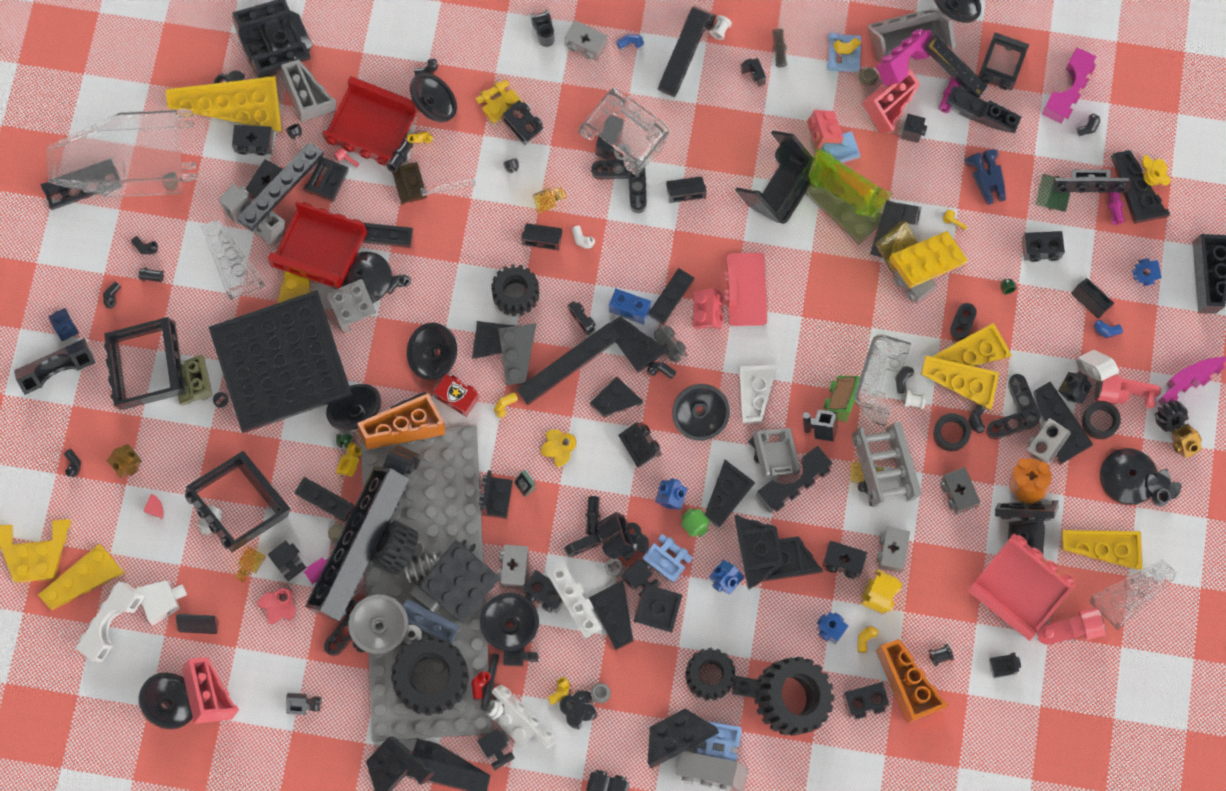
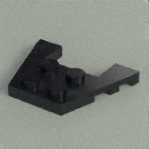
[366,736,435,791]

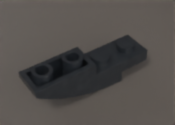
[945,85,1022,133]

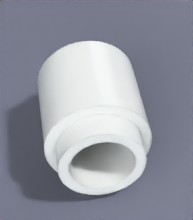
[197,505,223,536]

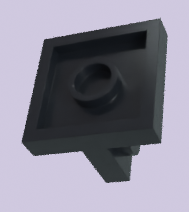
[1008,518,1045,554]

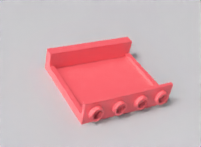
[967,534,1077,641]

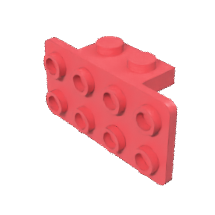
[724,253,767,326]

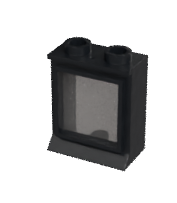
[978,32,1030,91]

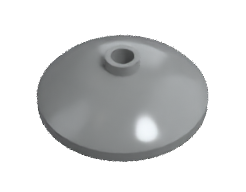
[348,595,409,654]

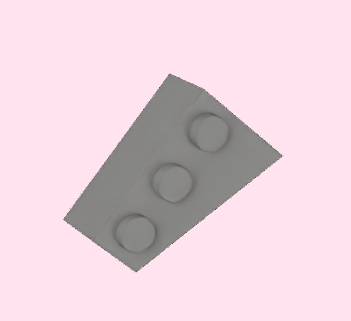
[281,60,336,122]
[676,751,748,791]

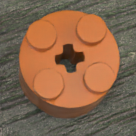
[1009,458,1052,504]

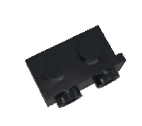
[618,422,662,467]

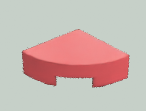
[143,494,164,519]

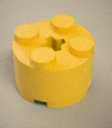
[860,569,902,615]

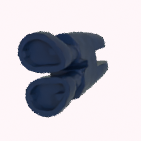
[964,149,1006,205]

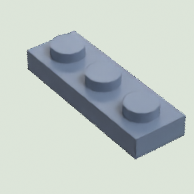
[403,599,460,644]

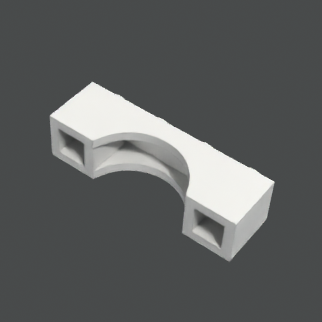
[75,582,145,663]

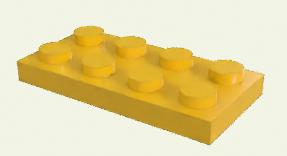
[889,231,968,288]

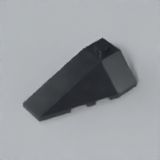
[406,739,491,791]

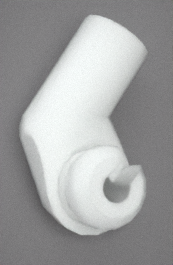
[571,226,595,249]

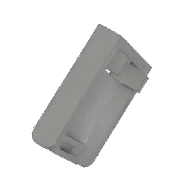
[753,428,800,477]

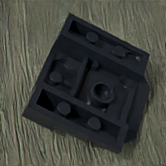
[232,0,313,78]

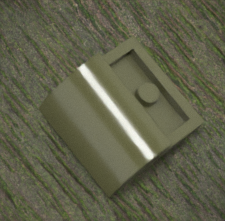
[178,355,213,406]

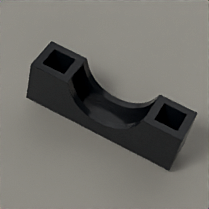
[14,338,96,395]
[756,446,832,514]

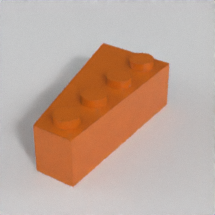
[357,393,445,450]

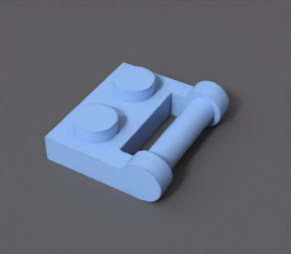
[827,33,861,72]

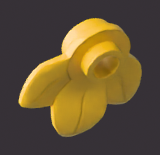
[1142,154,1171,186]
[540,429,577,467]

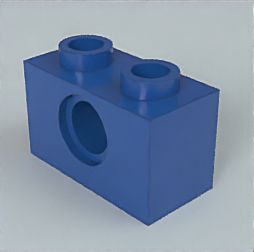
[609,288,651,325]

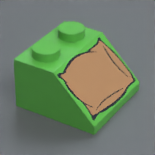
[823,376,862,423]

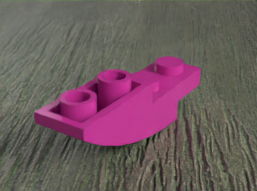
[1158,357,1226,406]

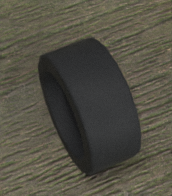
[1082,401,1121,440]
[933,413,971,452]

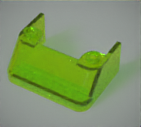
[808,148,893,219]

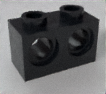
[500,100,544,145]
[1022,231,1065,262]
[523,570,564,614]
[843,682,890,720]

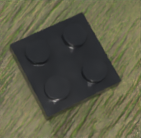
[634,584,683,633]

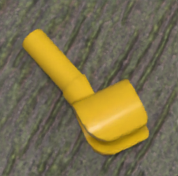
[943,210,968,230]

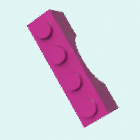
[876,29,933,86]
[1042,47,1097,124]

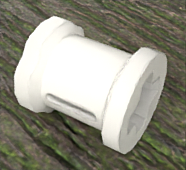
[709,15,732,40]
[904,390,926,410]

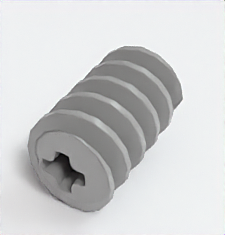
[404,551,442,583]

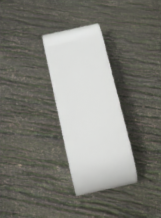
[1076,350,1118,382]

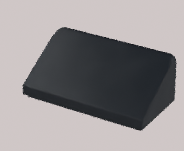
[1071,278,1114,319]
[176,614,219,634]

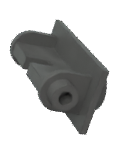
[653,324,688,363]

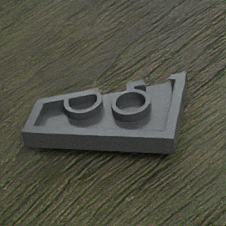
[498,323,537,385]

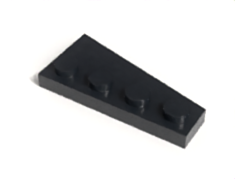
[1111,150,1171,224]
[1033,381,1093,465]

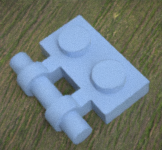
[642,534,693,583]
[697,721,742,761]

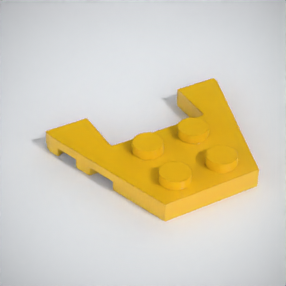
[0,519,71,583]

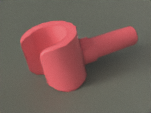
[334,148,359,167]

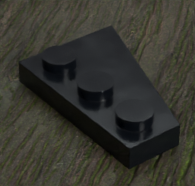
[610,316,669,373]
[472,321,515,359]
[705,459,755,528]
[995,500,1059,521]
[588,580,633,651]

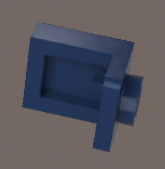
[48,308,79,341]

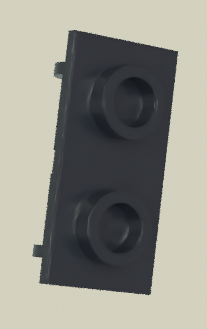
[732,676,759,698]

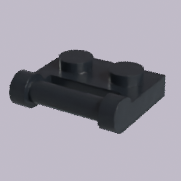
[303,157,349,202]

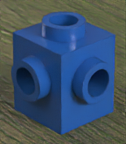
[1132,258,1162,286]
[655,478,688,510]
[709,560,744,595]
[817,612,849,644]

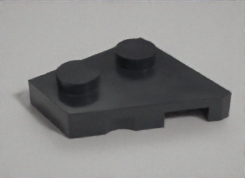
[590,377,643,417]

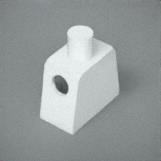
[136,581,187,626]

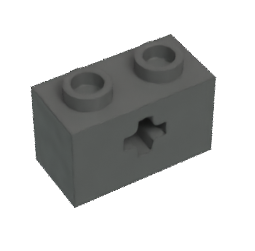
[940,467,980,515]

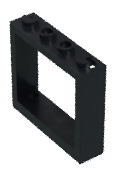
[104,317,186,410]
[185,451,290,553]

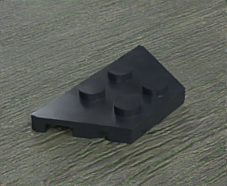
[734,515,784,590]
[762,536,823,582]
[647,709,719,769]

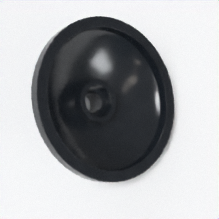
[934,0,982,23]
[409,72,457,123]
[341,251,392,303]
[407,322,457,380]
[326,384,381,431]
[672,384,730,441]
[1100,448,1158,505]
[480,593,539,651]
[138,672,193,730]

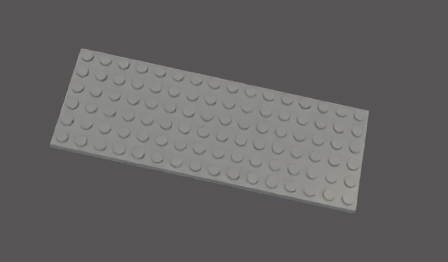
[361,426,492,742]

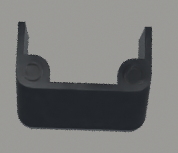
[735,130,819,224]

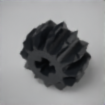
[1154,399,1189,432]

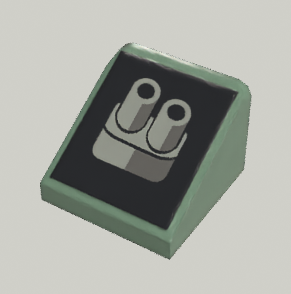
[514,470,536,497]

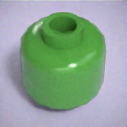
[681,508,710,537]

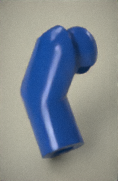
[616,34,644,49]
[1094,320,1123,338]

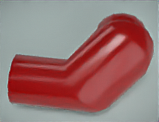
[471,671,491,700]

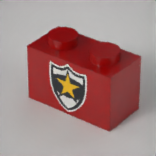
[433,374,479,417]

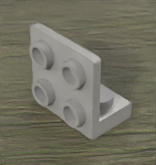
[327,279,376,333]

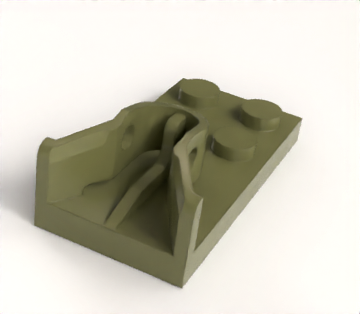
[806,163,882,245]

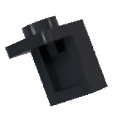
[989,652,1021,679]

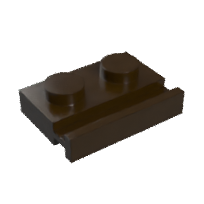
[392,162,427,205]

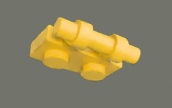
[475,79,523,124]

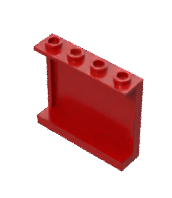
[322,76,419,166]
[268,201,367,289]

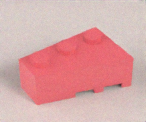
[862,69,920,133]
[182,657,239,724]

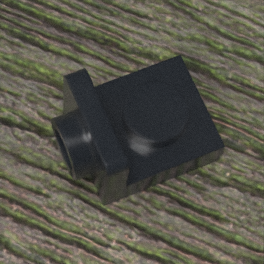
[740,58,766,86]

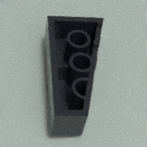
[1193,234,1226,314]

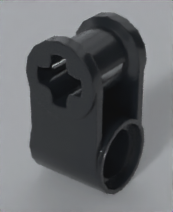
[530,9,555,47]

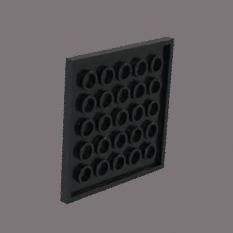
[208,290,353,433]

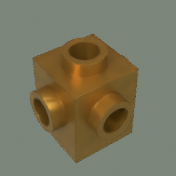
[1171,424,1202,458]
[107,444,142,478]

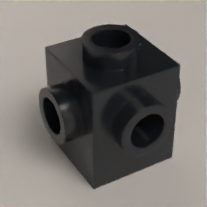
[1058,372,1092,404]

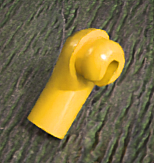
[833,37,862,54]
[407,131,433,144]
[494,392,518,418]
[857,626,878,653]
[547,677,570,705]

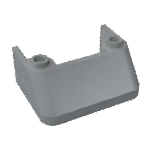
[868,9,956,62]

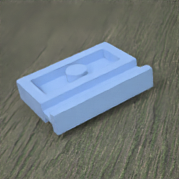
[818,131,860,168]

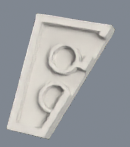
[739,365,777,424]

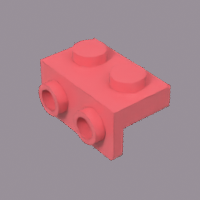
[807,110,844,149]
[693,288,724,329]

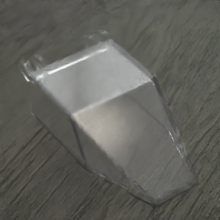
[46,109,198,197]

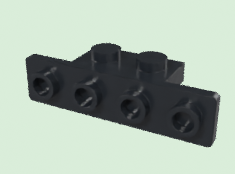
[1053,170,1131,193]

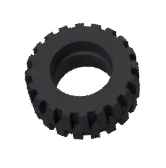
[391,636,469,716]
[754,657,834,736]

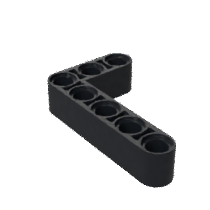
[657,6,716,98]

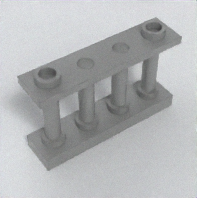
[852,422,922,507]

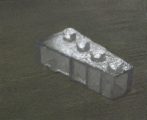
[201,220,265,300]
[1090,559,1177,630]

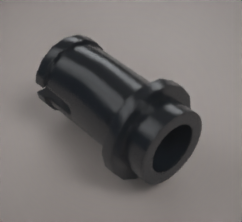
[139,267,164,283]

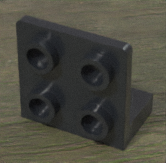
[479,470,513,519]

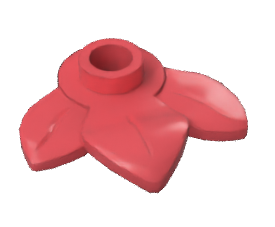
[257,587,296,624]

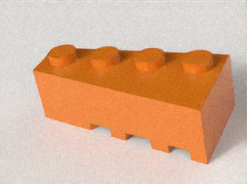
[875,639,949,724]

